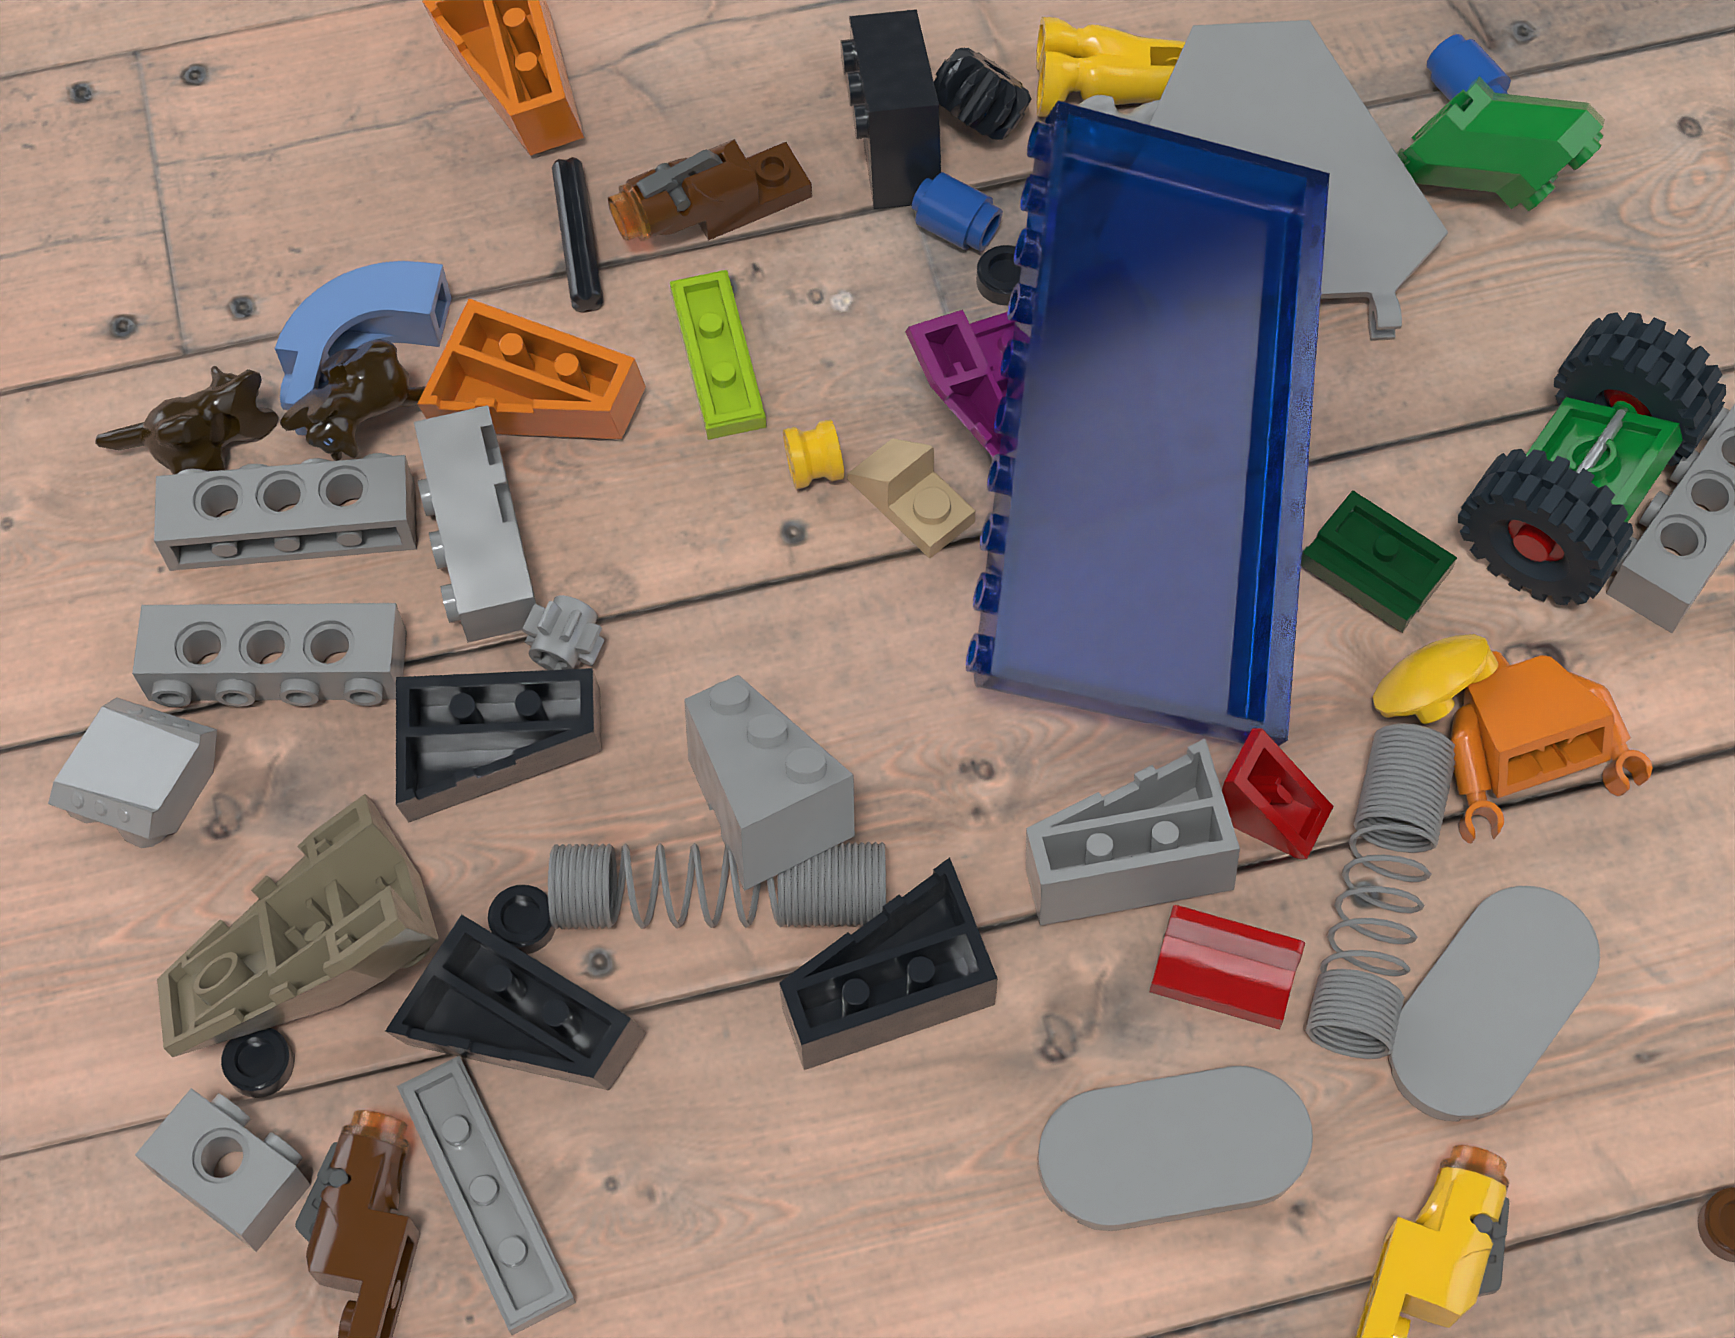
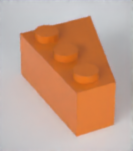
[422,0,584,156]
[417,298,646,439]

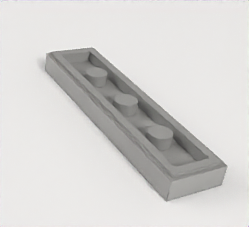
[397,1056,576,1336]

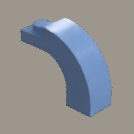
[275,261,451,436]

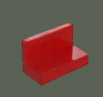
[1149,905,1305,1030]

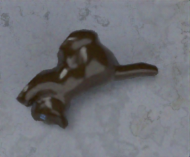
[280,339,426,461]
[95,366,278,475]

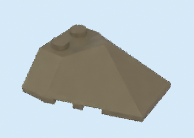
[157,794,439,1057]

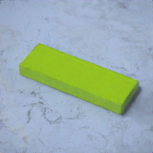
[670,270,767,440]

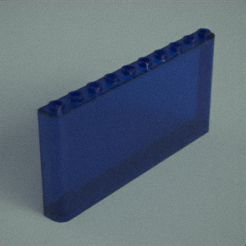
[966,101,1330,746]

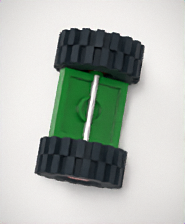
[1458,312,1727,605]

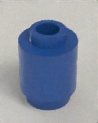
[1426,34,1511,101]
[912,172,1003,252]

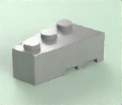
[414,405,536,643]
[684,675,855,891]
[1026,739,1240,926]

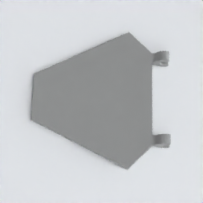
[1092,20,1448,351]

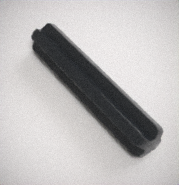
[551,157,603,312]

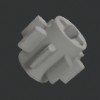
[522,595,605,670]

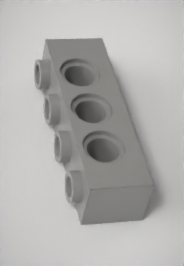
[1606,404,1735,633]
[154,453,417,571]
[132,603,407,707]

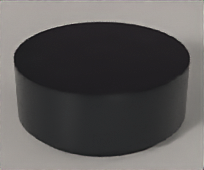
[976,245,1036,306]
[488,885,556,954]
[221,1028,294,1098]

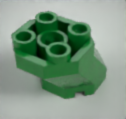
[1397,76,1605,211]

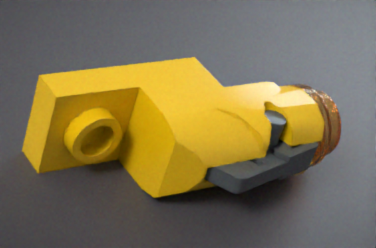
[1355,1145,1510,1338]

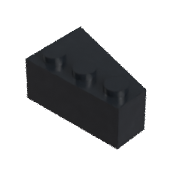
[840,9,941,210]
[396,668,601,822]
[779,857,998,1070]
[385,914,646,1090]

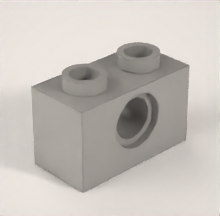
[135,1088,311,1252]

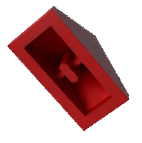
[1222,728,1334,859]

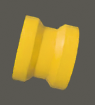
[783,419,844,489]

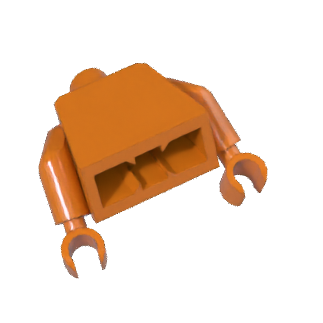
[1450,651,1652,844]

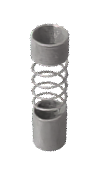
[1305,723,1455,1059]
[548,841,886,929]

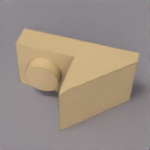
[847,438,975,559]

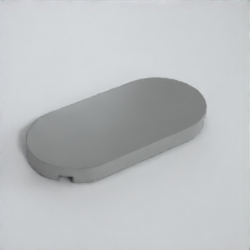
[1387,886,1600,1122]
[1037,1066,1313,1231]

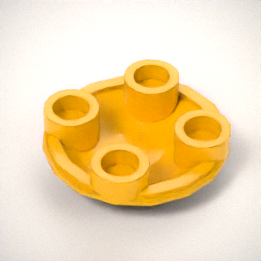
[1373,634,1499,724]

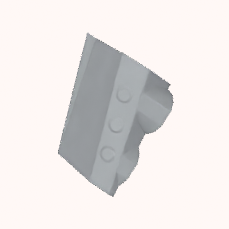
[48,697,217,848]

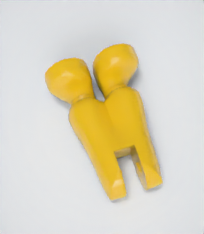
[1036,17,1185,118]

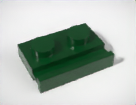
[1298,490,1457,633]

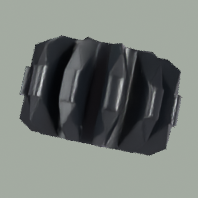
[934,48,1032,140]

